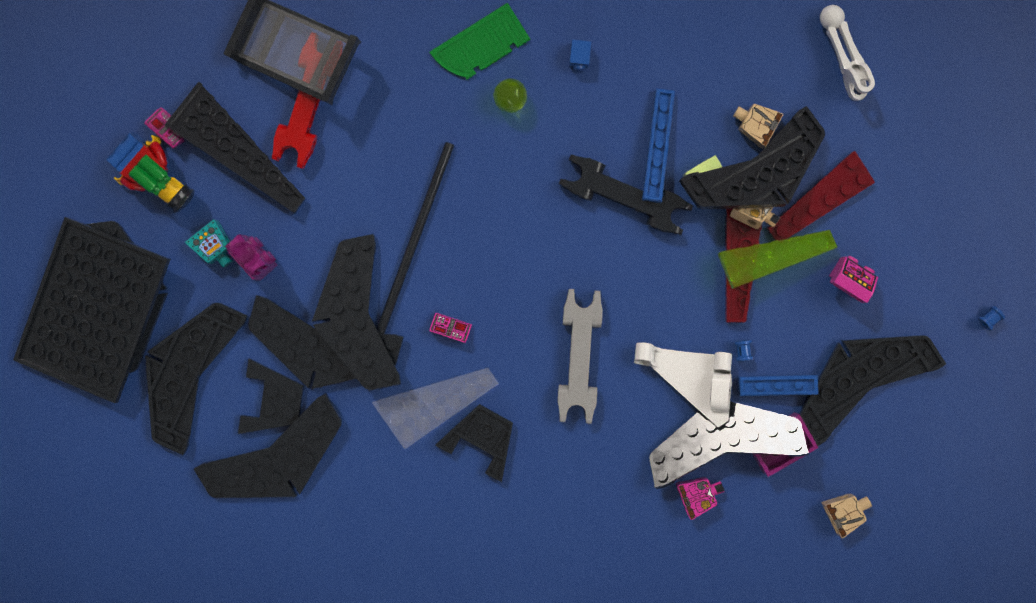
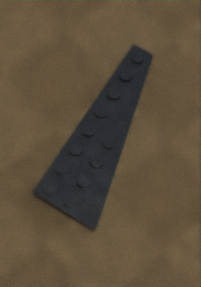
[165,82,305,215]

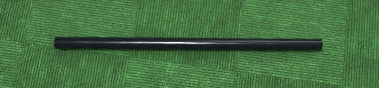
[376,142,454,334]

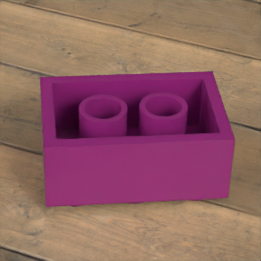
[753,412,819,477]

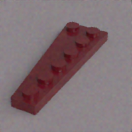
[767,151,875,244]
[725,208,762,322]

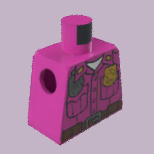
[675,477,725,520]

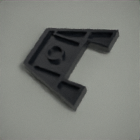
[238,358,304,434]
[435,404,513,482]

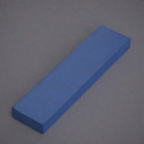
[739,375,818,396]

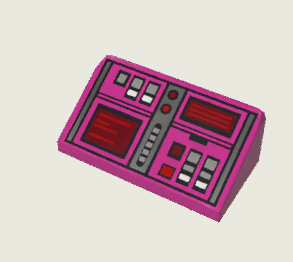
[144,108,184,148]
[429,313,472,343]

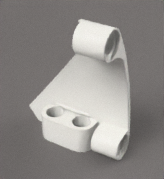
[634,343,732,427]

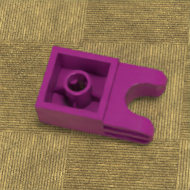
[225,234,278,280]

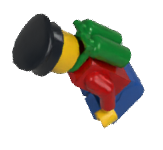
[106,132,195,213]

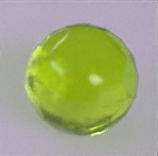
[493,78,528,113]

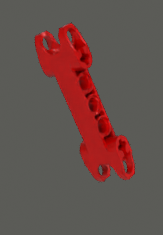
[272,32,343,169]

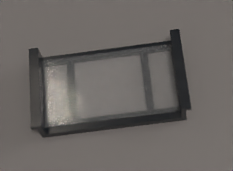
[223,0,362,106]

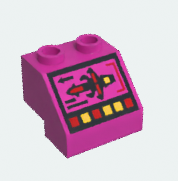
[829,256,878,303]

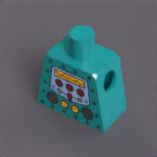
[185,220,232,268]

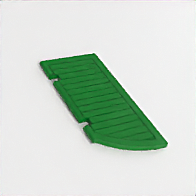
[429,3,531,80]

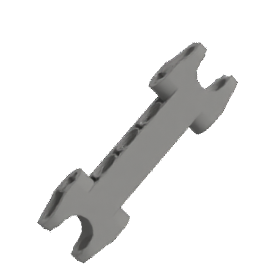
[557,289,603,424]

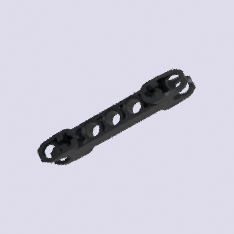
[558,154,693,235]

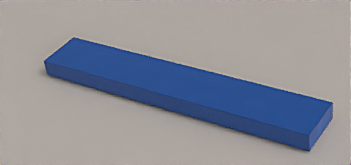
[642,88,675,203]

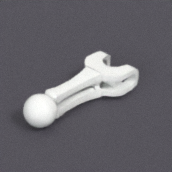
[820,5,875,101]

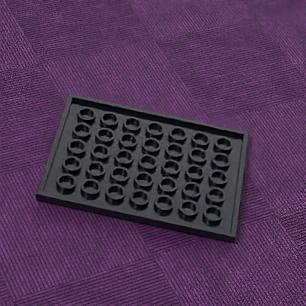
[13,217,171,403]

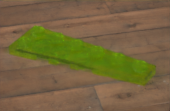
[717,230,837,289]

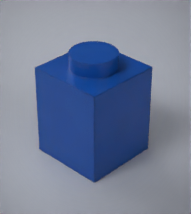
[569,40,591,70]

